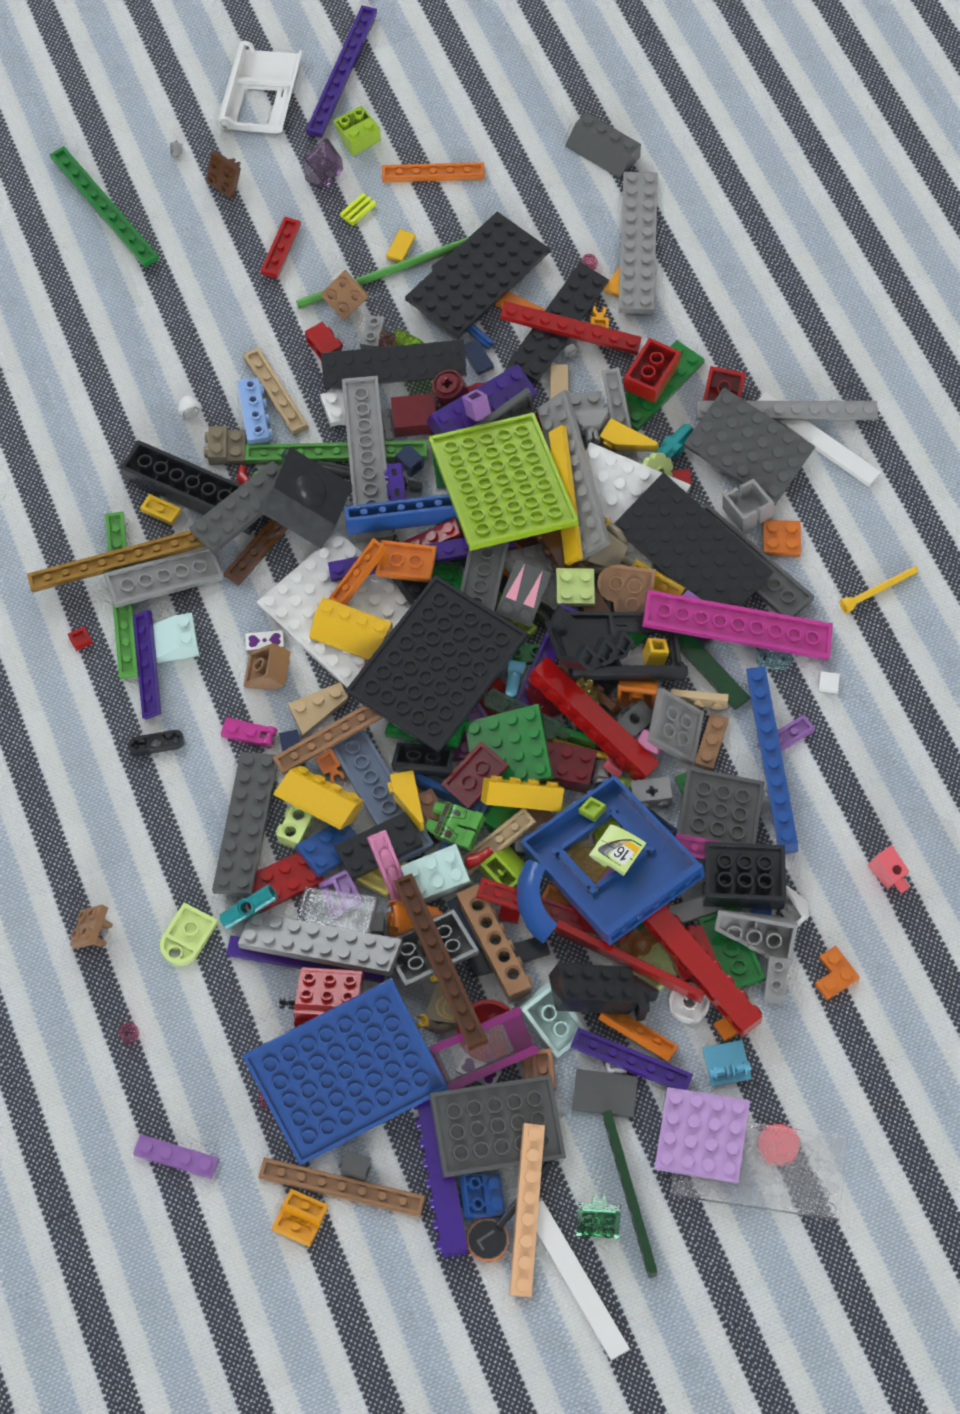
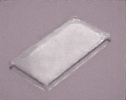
[297,887,380,934]

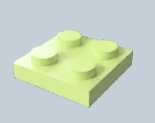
[556,568,595,606]

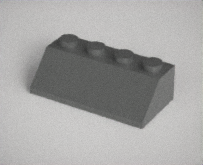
[565,112,641,179]

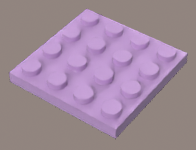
[655,1087,750,1183]

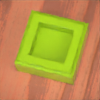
[579,796,607,822]

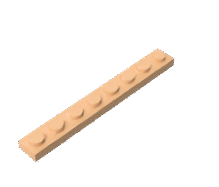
[509,1123,545,1298]

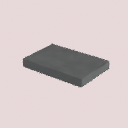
[572,1069,638,1118]

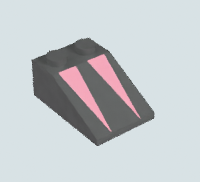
[495,559,551,627]

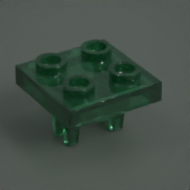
[576,1193,621,1239]

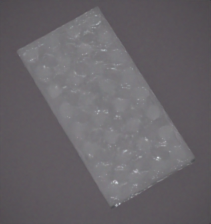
[670,1122,849,1221]

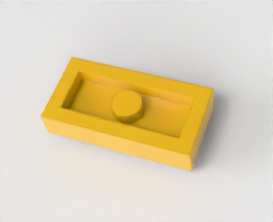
[140,494,182,526]

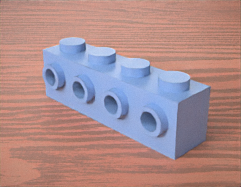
[237,377,273,445]

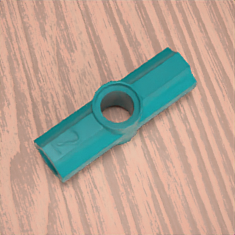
[655,424,694,460]
[219,884,278,930]

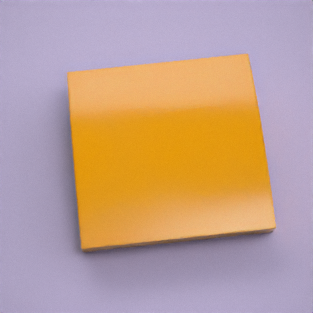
[272,1189,329,1247]

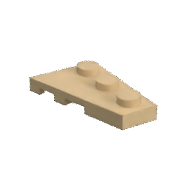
[288,682,349,738]

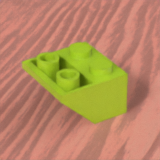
[333,105,381,156]
[480,848,525,889]

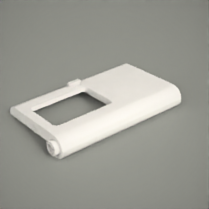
[217,41,303,134]

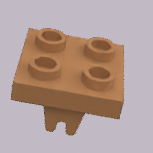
[320,270,369,320]
[69,904,113,949]

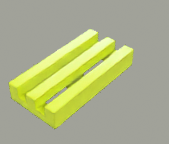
[340,193,376,226]

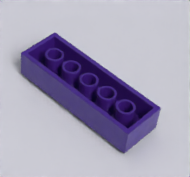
[426,364,538,435]

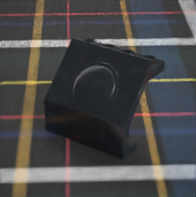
[257,447,352,548]

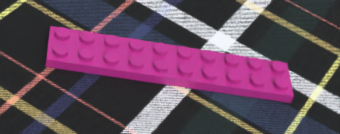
[642,590,833,661]

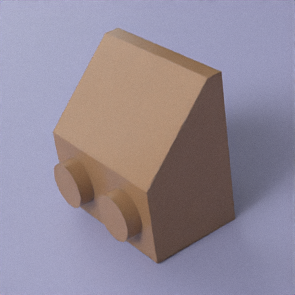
[243,643,291,690]

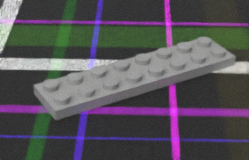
[238,913,403,976]

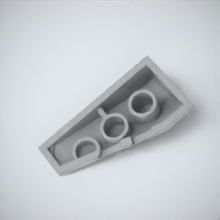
[714,910,798,964]

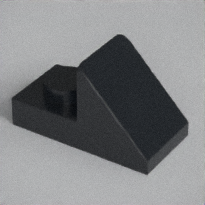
[633,975,659,1021]

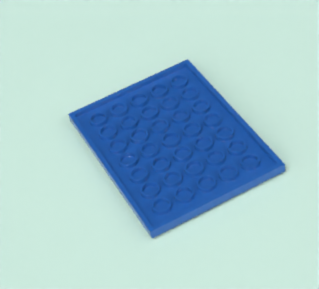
[242,978,449,1165]

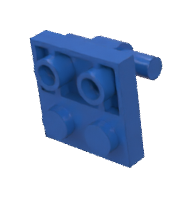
[459,1174,505,1222]

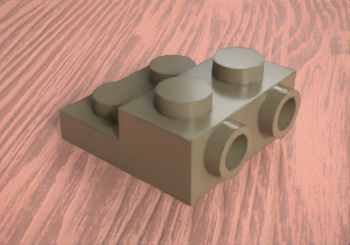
[204,426,246,465]

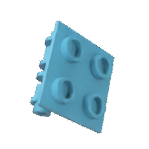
[702,1040,752,1087]

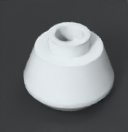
[178,395,202,419]

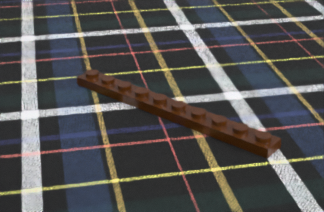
[393,873,488,1051]

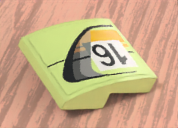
[589,824,646,876]

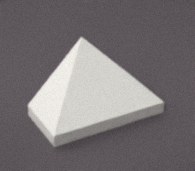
[780,885,809,927]

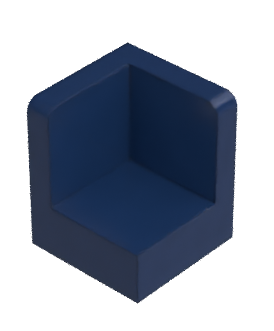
[395,445,424,478]

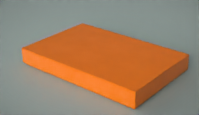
[375,540,437,583]

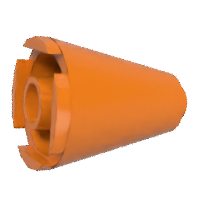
[387,900,443,938]

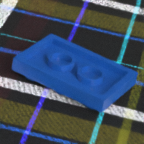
[295,825,357,878]

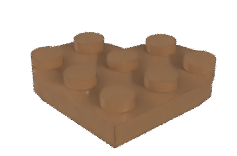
[597,565,656,612]

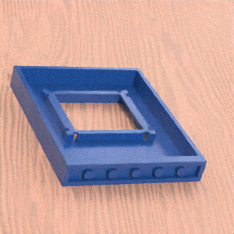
[520,775,705,946]

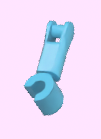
[504,660,526,705]

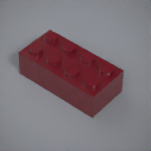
[540,739,597,794]

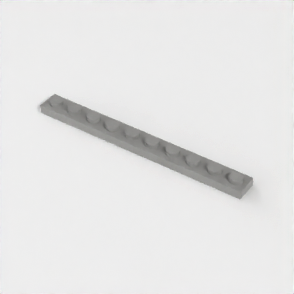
[696,401,878,420]

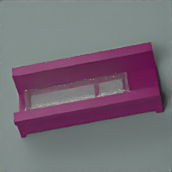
[429,1006,539,1090]

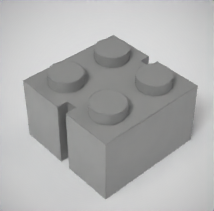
[722,478,774,533]

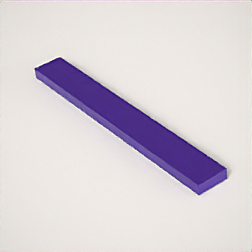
[226,935,385,983]

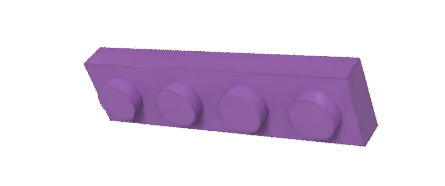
[133,1134,219,1179]

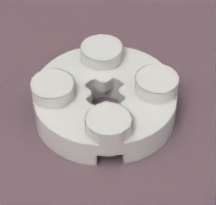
[669,982,710,1024]

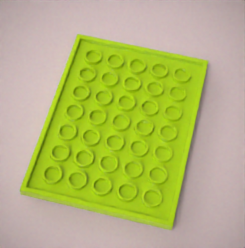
[428,413,579,551]

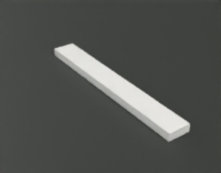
[757,392,881,487]
[537,1200,630,1361]

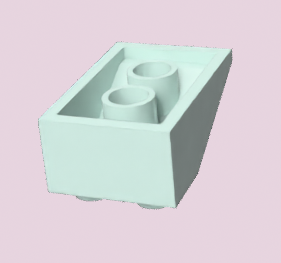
[153,613,200,663]
[517,983,587,1058]

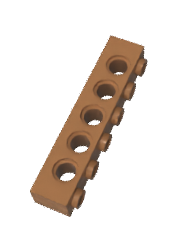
[456,884,533,1003]

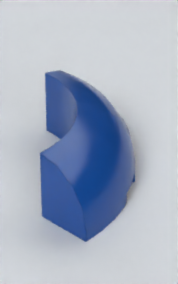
[516,860,558,944]

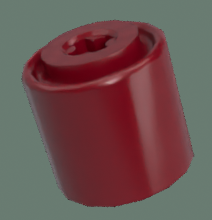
[432,370,469,407]

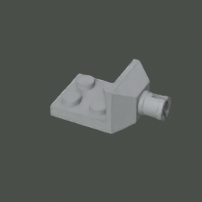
[570,391,608,446]

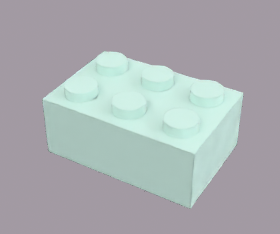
[401,844,473,904]

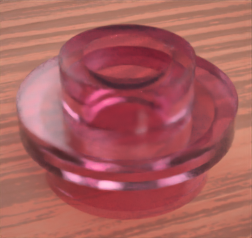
[581,254,598,270]
[118,1023,139,1043]

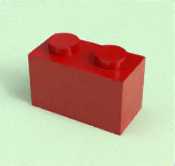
[305,321,343,362]

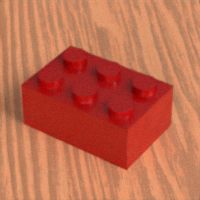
[623,338,681,404]

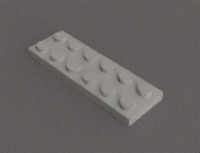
[104,547,223,608]

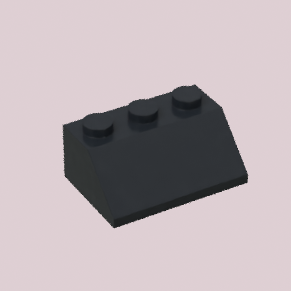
[391,742,455,778]

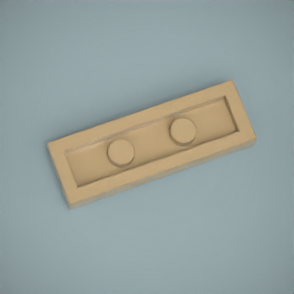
[671,689,729,710]

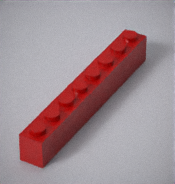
[527,656,660,781]
[642,904,763,1038]

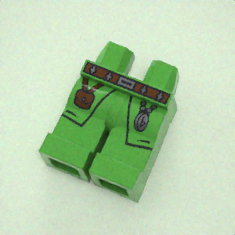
[425,801,486,853]

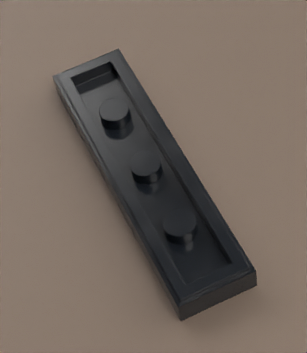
[468,937,550,978]

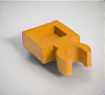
[590,306,609,328]

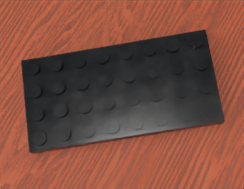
[405,211,550,339]
[614,472,773,607]

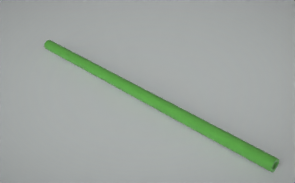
[296,236,470,309]

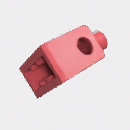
[867,845,911,894]

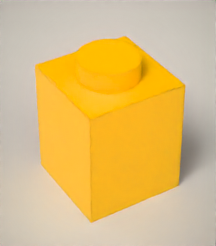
[642,638,669,665]

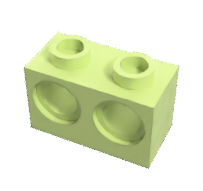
[276,805,316,850]

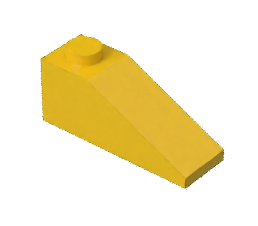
[600,418,659,452]
[387,770,424,831]

